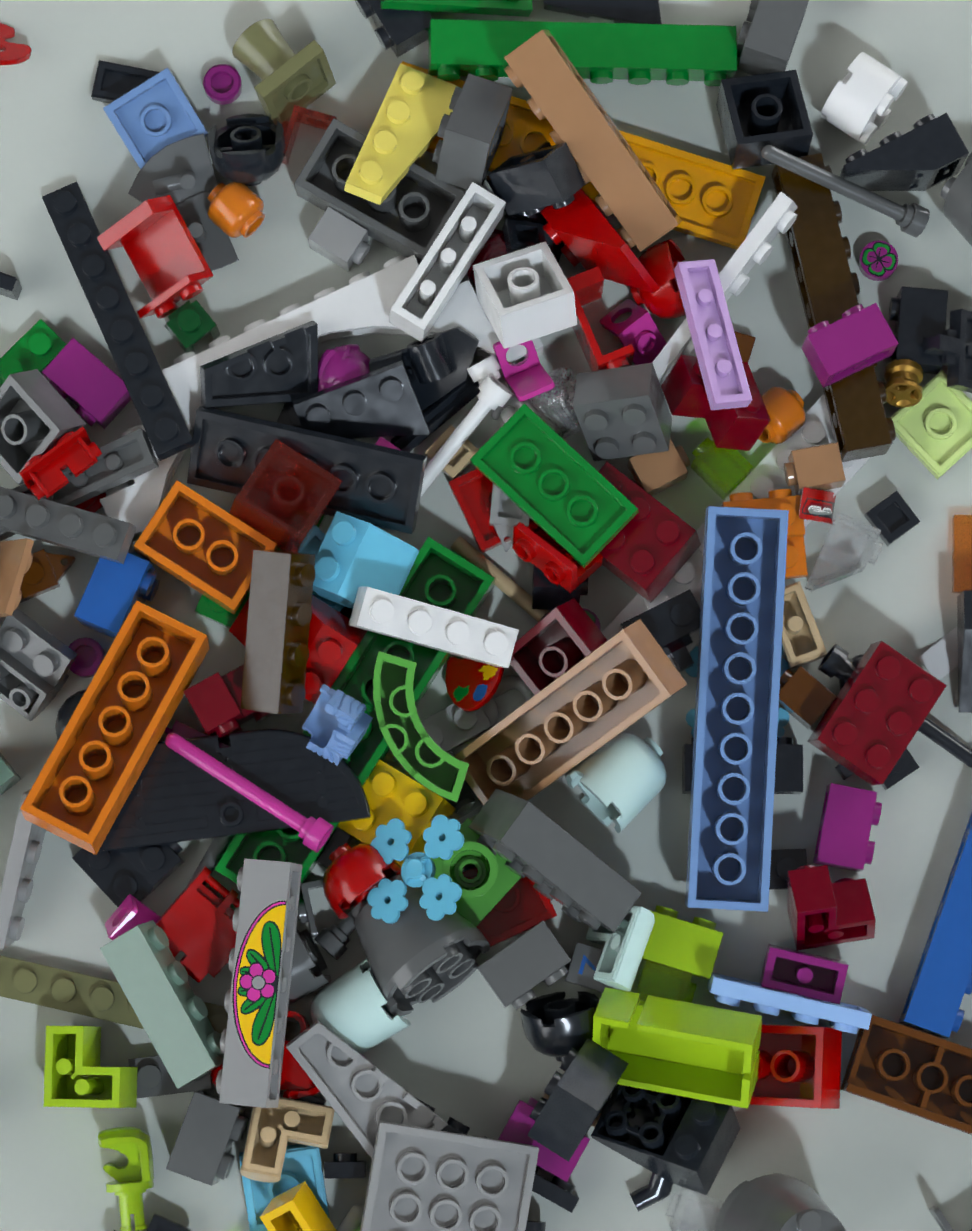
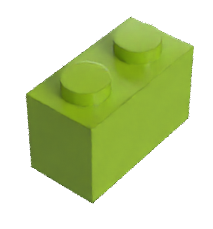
[642,905,723,980]

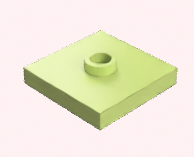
[891,370,972,480]

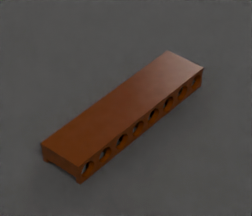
[840,1015,972,1135]

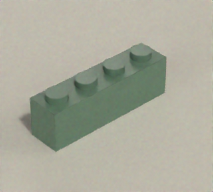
[100,920,224,1089]

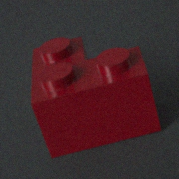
[661,355,771,451]
[183,664,273,742]
[787,865,876,951]

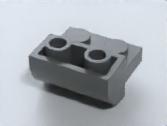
[0,608,78,721]

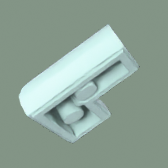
[586,906,655,991]

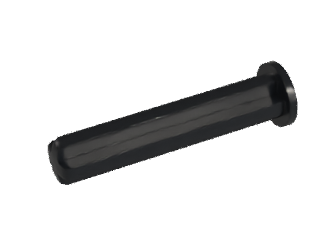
[390,365,480,452]

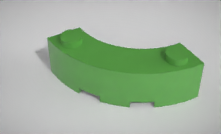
[373,651,469,802]

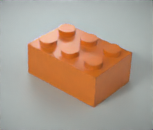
[134,480,277,614]

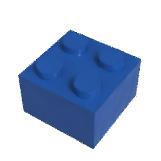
[74,553,160,639]

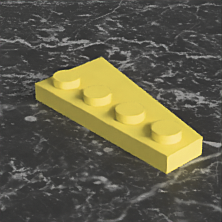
[344,63,461,205]

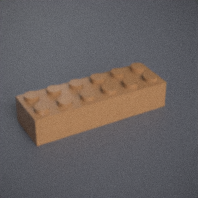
[504,29,682,252]
[453,619,687,805]

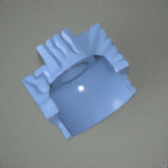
[302,684,373,766]

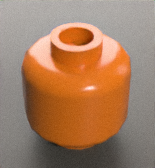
[208,182,265,238]
[758,386,806,444]

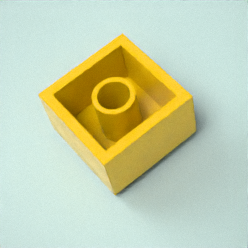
[337,760,455,867]

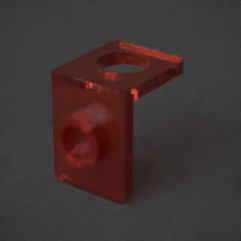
[282,105,337,165]

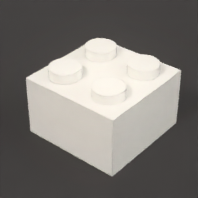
[473,241,577,349]

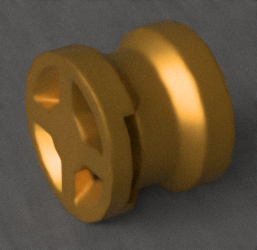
[884,359,923,408]

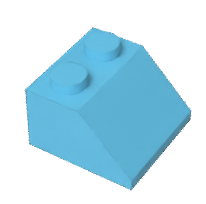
[313,511,419,609]

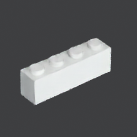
[389,182,506,342]
[348,587,519,668]

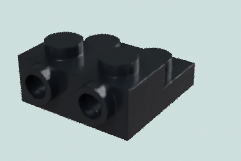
[72,842,184,907]

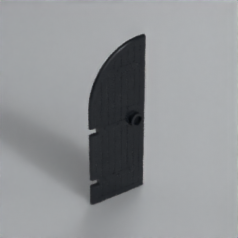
[102,729,371,851]

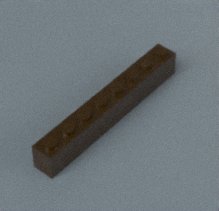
[771,153,896,462]

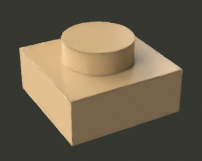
[425,425,479,480]

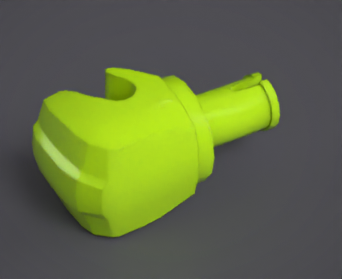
[98,1127,154,1231]

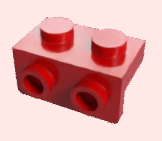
[512,521,603,593]

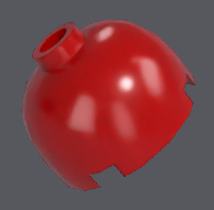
[630,239,686,319]
[322,843,401,919]

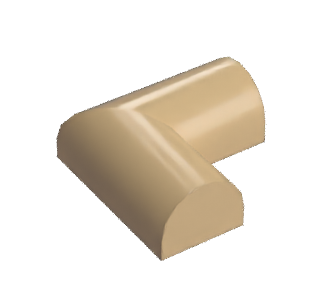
[782,581,827,669]
[240,1097,335,1183]

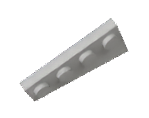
[0,789,46,950]
[285,1020,448,1158]

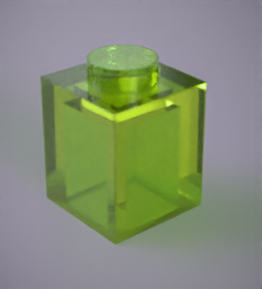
[691,437,753,500]
[636,960,697,1003]

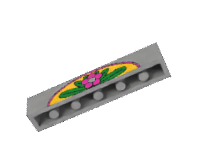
[216,858,302,1108]

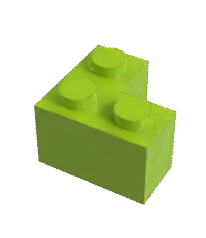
[43,1026,138,1108]

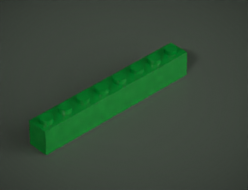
[428,19,737,86]

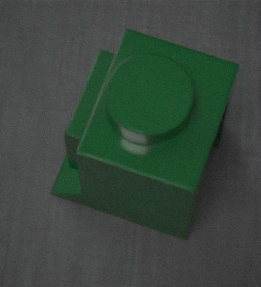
[164,300,220,354]

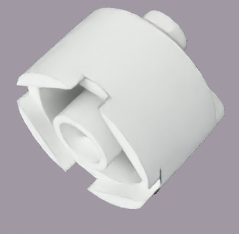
[821,51,908,145]

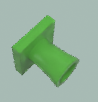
[431,818,521,927]

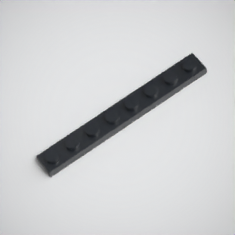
[42,181,195,461]

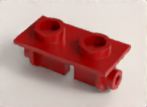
[19,426,102,500]

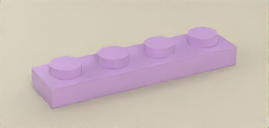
[674,259,752,410]

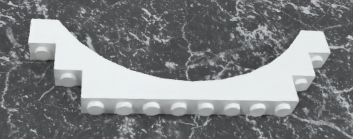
[100,255,543,544]

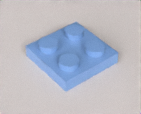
[103,67,209,169]

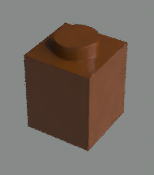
[779,666,837,729]

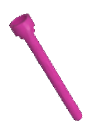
[165,733,334,853]

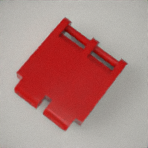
[155,866,240,983]

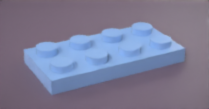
[707,972,872,1034]

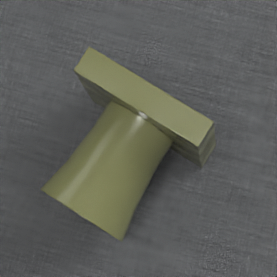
[232,19,336,127]

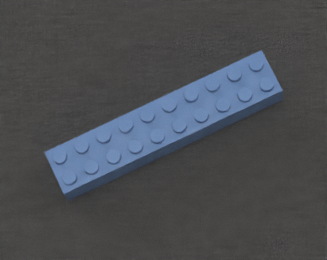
[685,506,789,912]

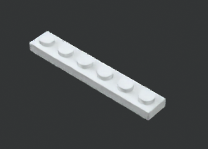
[652,192,798,385]

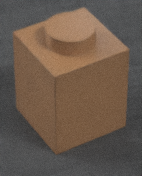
[627,438,690,496]
[784,442,846,495]

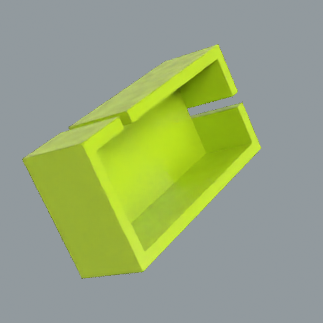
[592,987,762,1109]

